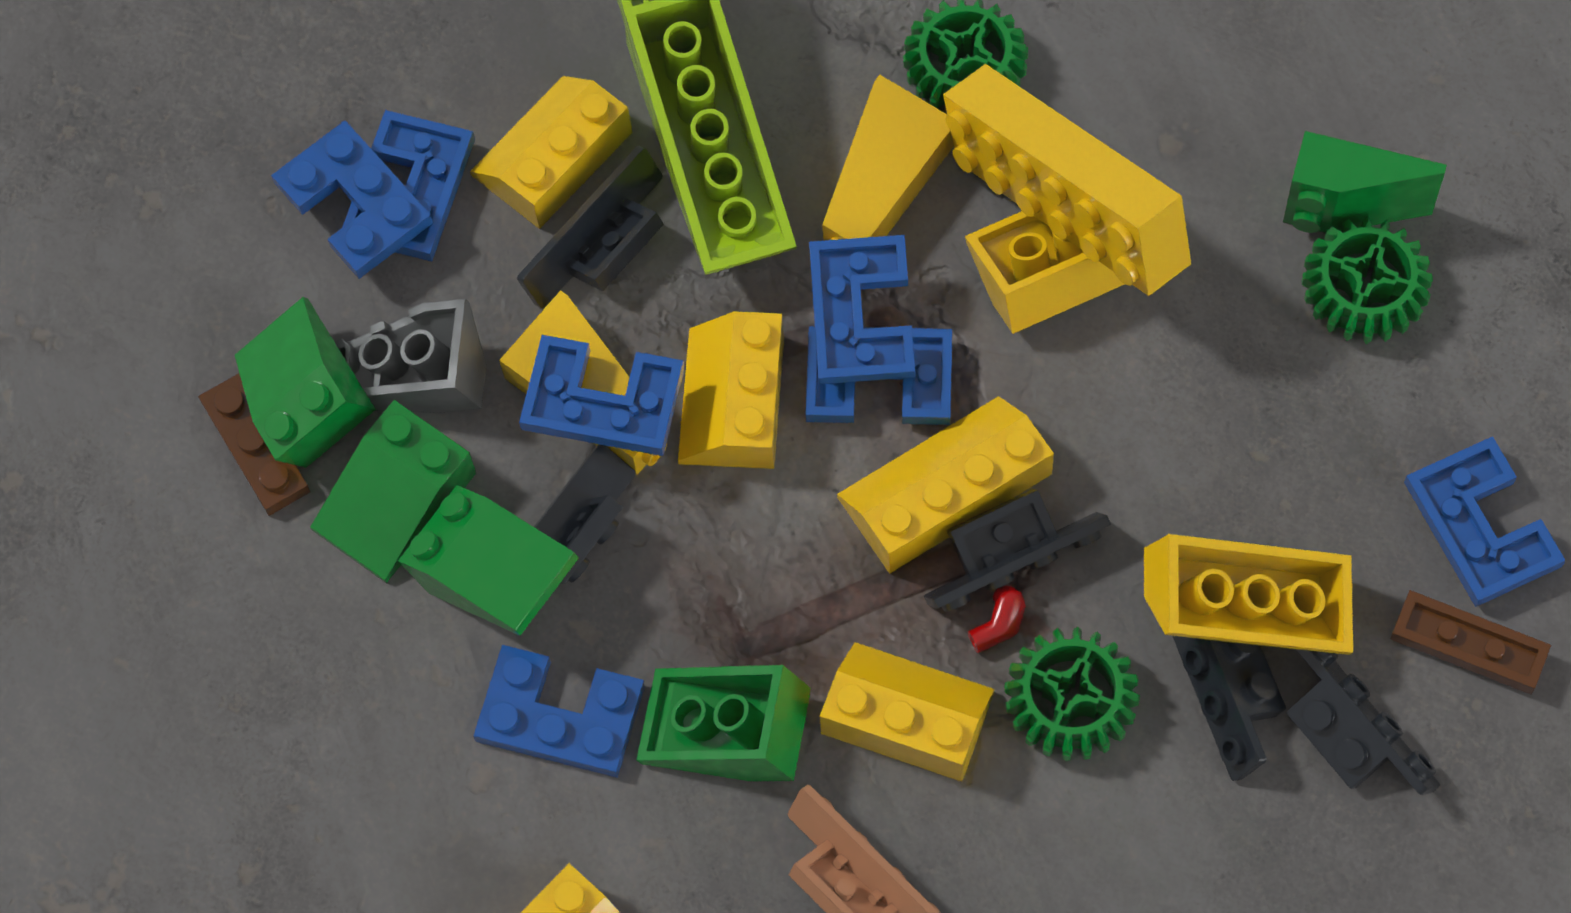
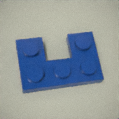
[342,110,475,262]
[271,120,433,279]
[809,235,915,384]
[805,326,952,425]
[519,335,685,456]
[1404,436,1566,607]
[473,645,645,778]

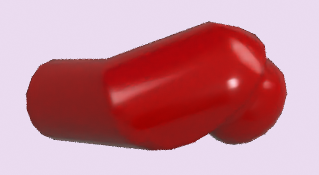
[968,585,1026,653]

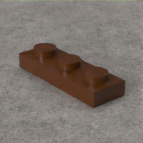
[198,373,310,516]
[1390,590,1551,695]

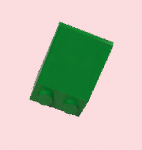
[1283,131,1447,233]
[235,297,376,468]
[310,400,477,583]
[398,485,579,636]
[636,665,811,782]

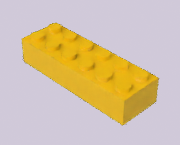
[943,64,1191,296]

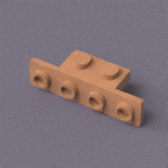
[788,785,941,913]

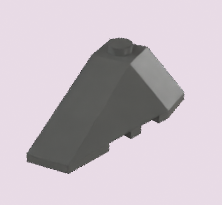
[335,299,487,413]

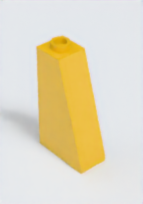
[822,74,954,241]
[499,290,667,475]

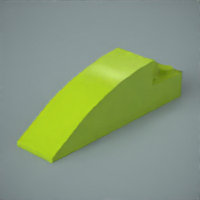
[617,0,797,275]

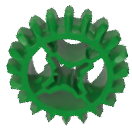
[903,0,1028,109]
[1301,216,1433,344]
[1004,627,1140,761]

